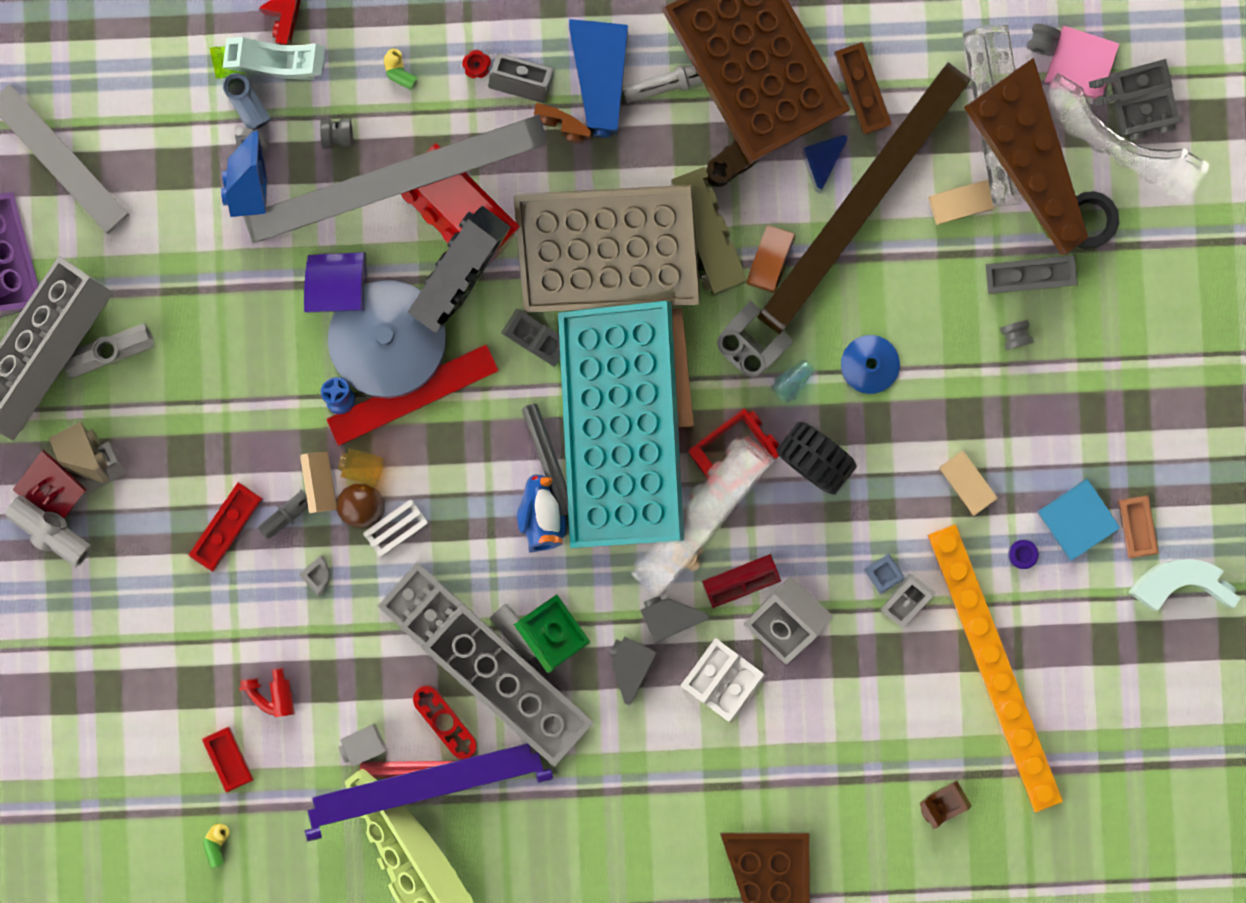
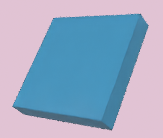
[1037,479,1120,561]

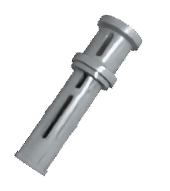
[622,64,703,104]

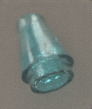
[771,359,815,403]

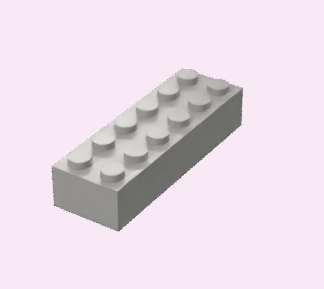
[0,256,114,441]

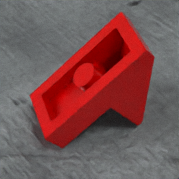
[259,0,301,45]

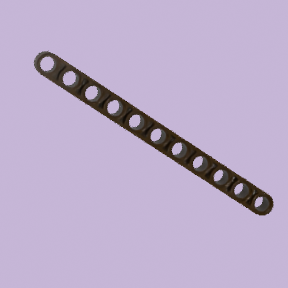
[757,62,971,334]

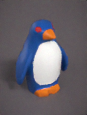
[517,474,567,553]

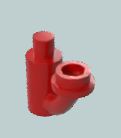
[239,668,295,718]

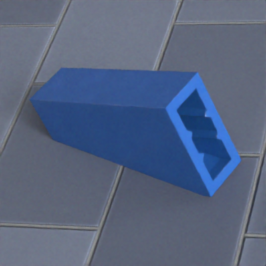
[569,19,628,138]

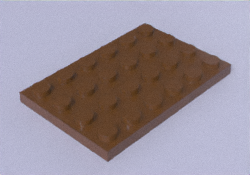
[662,0,850,164]

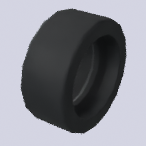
[1076,191,1119,249]

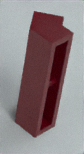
[701,554,781,608]

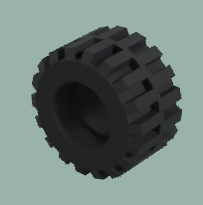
[776,421,857,495]

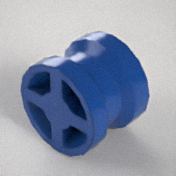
[320,377,355,414]

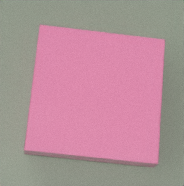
[1044,25,1119,99]

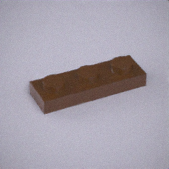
[834,42,892,136]

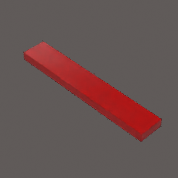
[326,344,499,446]

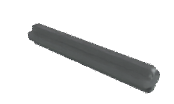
[522,404,568,516]

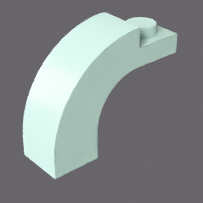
[223,37,325,80]
[1128,559,1241,611]

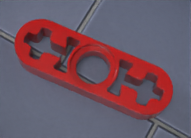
[413,685,477,759]

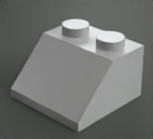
[744,576,833,665]

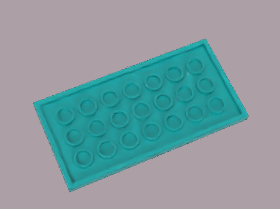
[558,301,684,548]

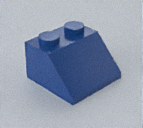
[221,131,268,217]

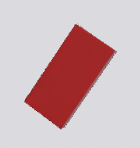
[201,726,254,793]

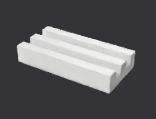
[363,499,428,557]

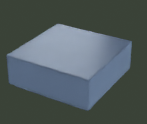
[864,553,905,594]

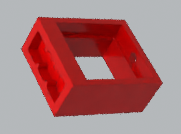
[687,408,779,499]

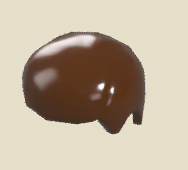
[336,483,385,529]

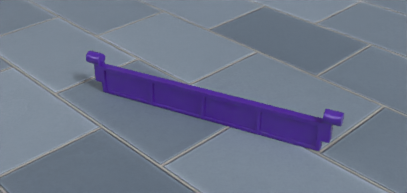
[304,743,553,842]

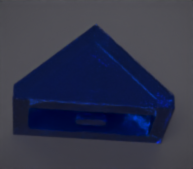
[802,135,848,193]

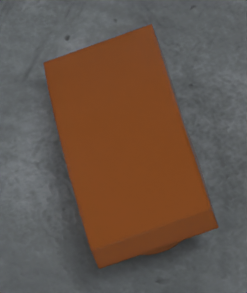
[534,103,591,144]
[747,225,795,293]

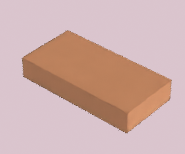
[1118,495,1159,559]

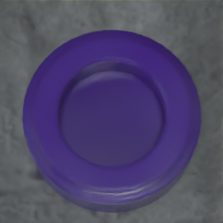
[1008,540,1039,569]

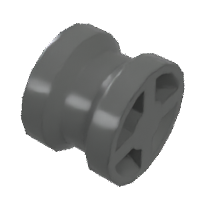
[1026,23,1061,56]
[999,320,1034,351]

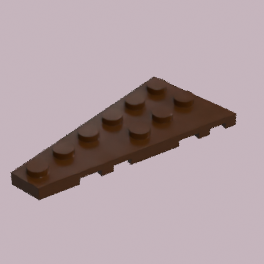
[964,58,1088,255]
[720,832,810,903]

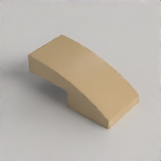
[928,180,997,225]

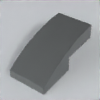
[501,308,560,367]

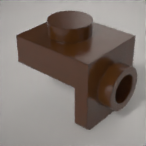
[920,780,972,829]

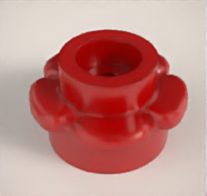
[462,50,491,79]

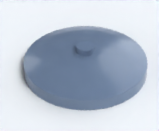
[328,280,447,398]

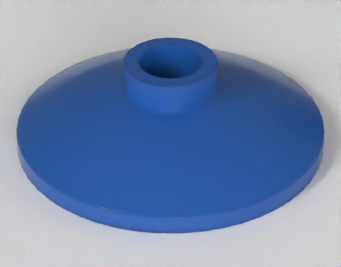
[841,335,900,394]

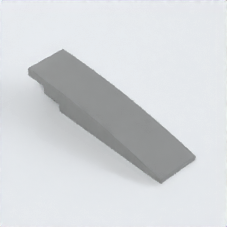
[377,562,594,767]

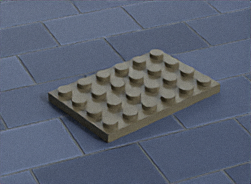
[513,185,701,312]

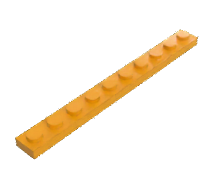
[927,524,1063,812]

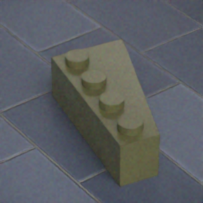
[670,166,747,296]

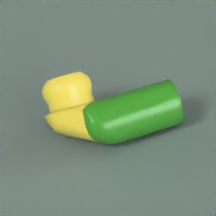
[384,49,418,91]
[203,823,230,868]

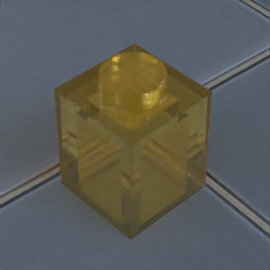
[338,448,386,487]

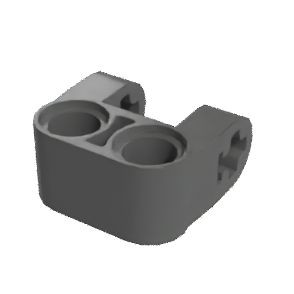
[717,300,794,377]

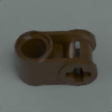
[705,139,761,187]

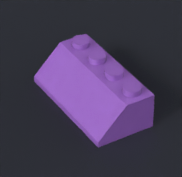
[0,192,39,318]

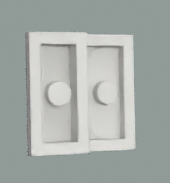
[681,638,766,723]

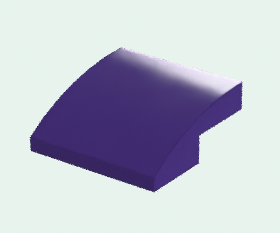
[304,252,367,313]

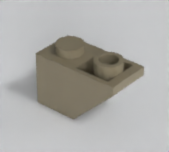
[49,422,110,483]

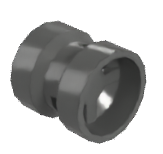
[320,118,353,149]

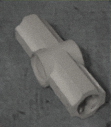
[64,323,155,378]
[5,495,92,568]

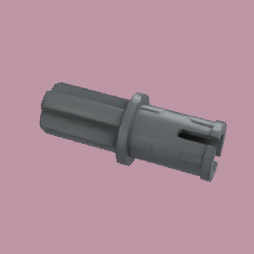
[258,489,308,540]

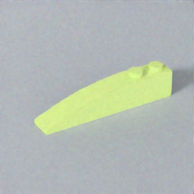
[345,769,474,903]

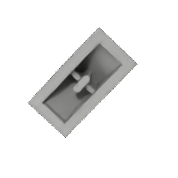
[880,574,936,628]

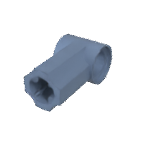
[223,73,272,131]

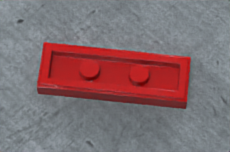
[188,482,263,572]

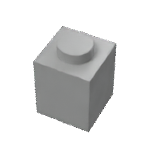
[338,723,387,767]

